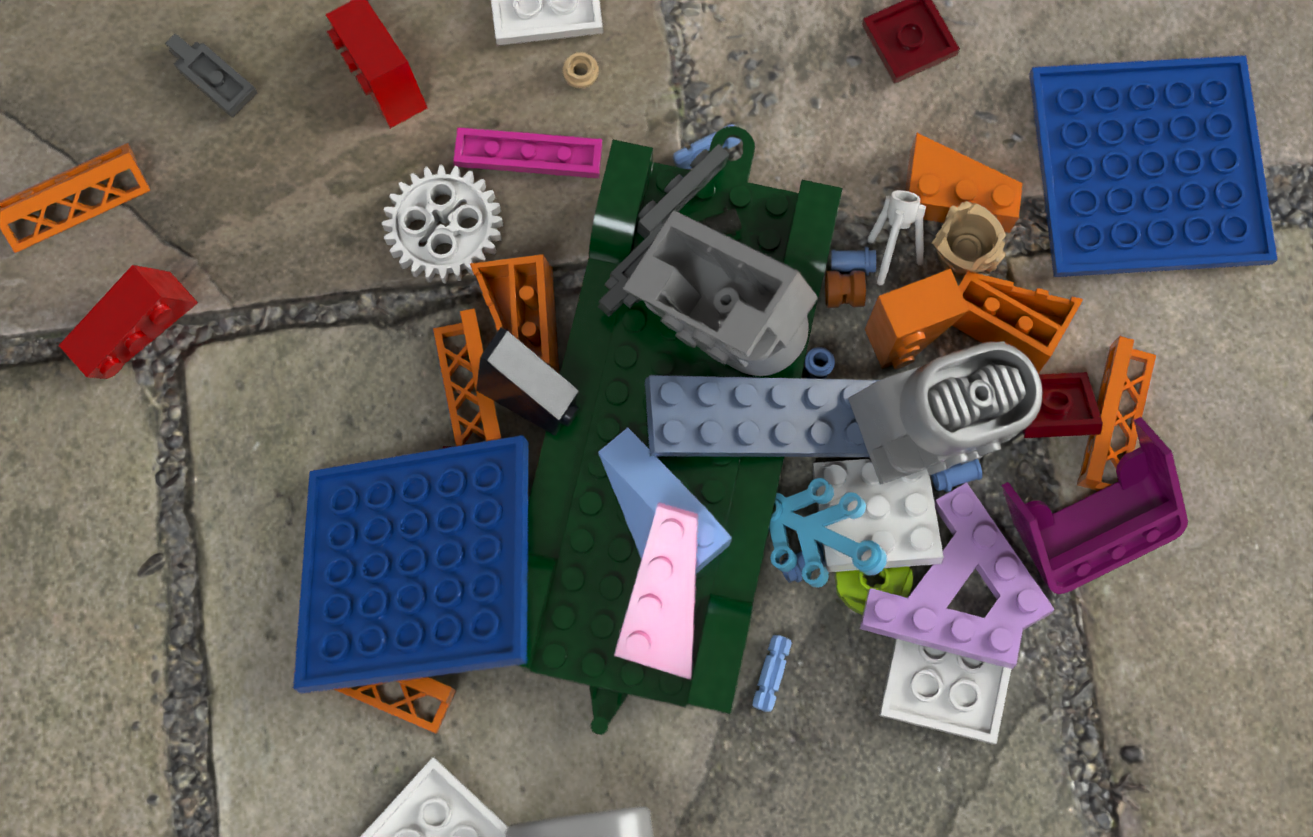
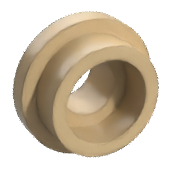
[563,52,599,88]

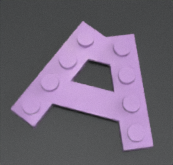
[860,483,1055,669]

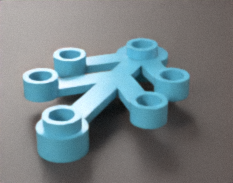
[769,478,887,588]

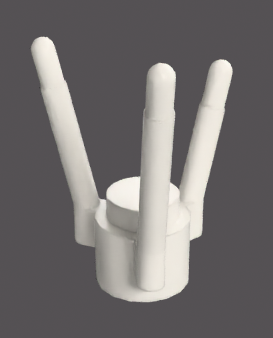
[868,190,926,285]

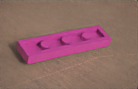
[453,127,603,178]

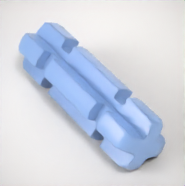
[673,124,741,169]
[752,635,792,712]

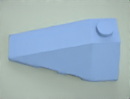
[598,428,731,574]

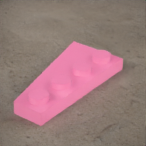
[614,502,698,679]

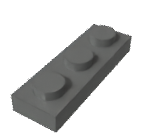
[637,144,729,239]

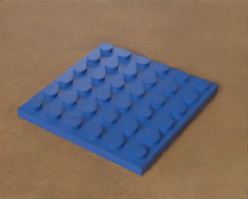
[1029,55,1278,277]
[293,435,529,694]

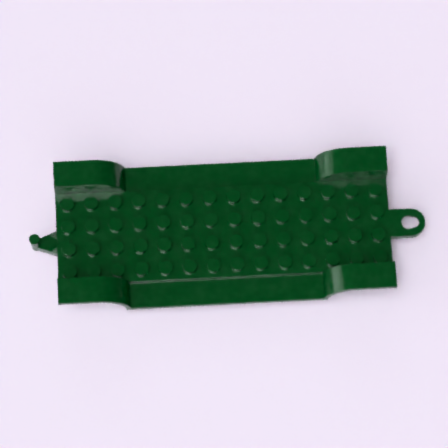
[514,126,843,735]

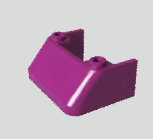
[1001,417,1188,594]

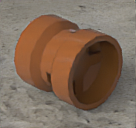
[825,270,866,308]

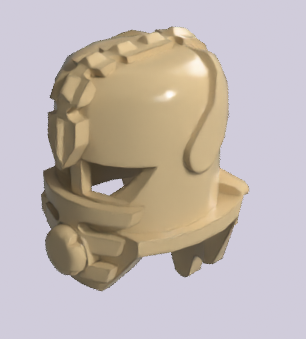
[931,201,1006,275]

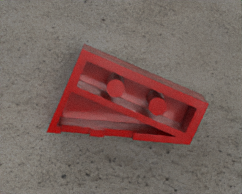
[325,0,428,129]
[59,265,198,379]

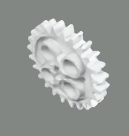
[382,165,503,283]

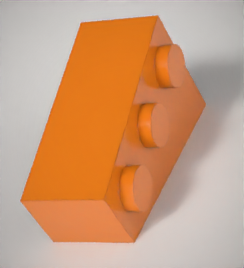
[905,133,1023,233]
[470,254,559,373]
[865,269,969,369]
[952,271,1083,374]

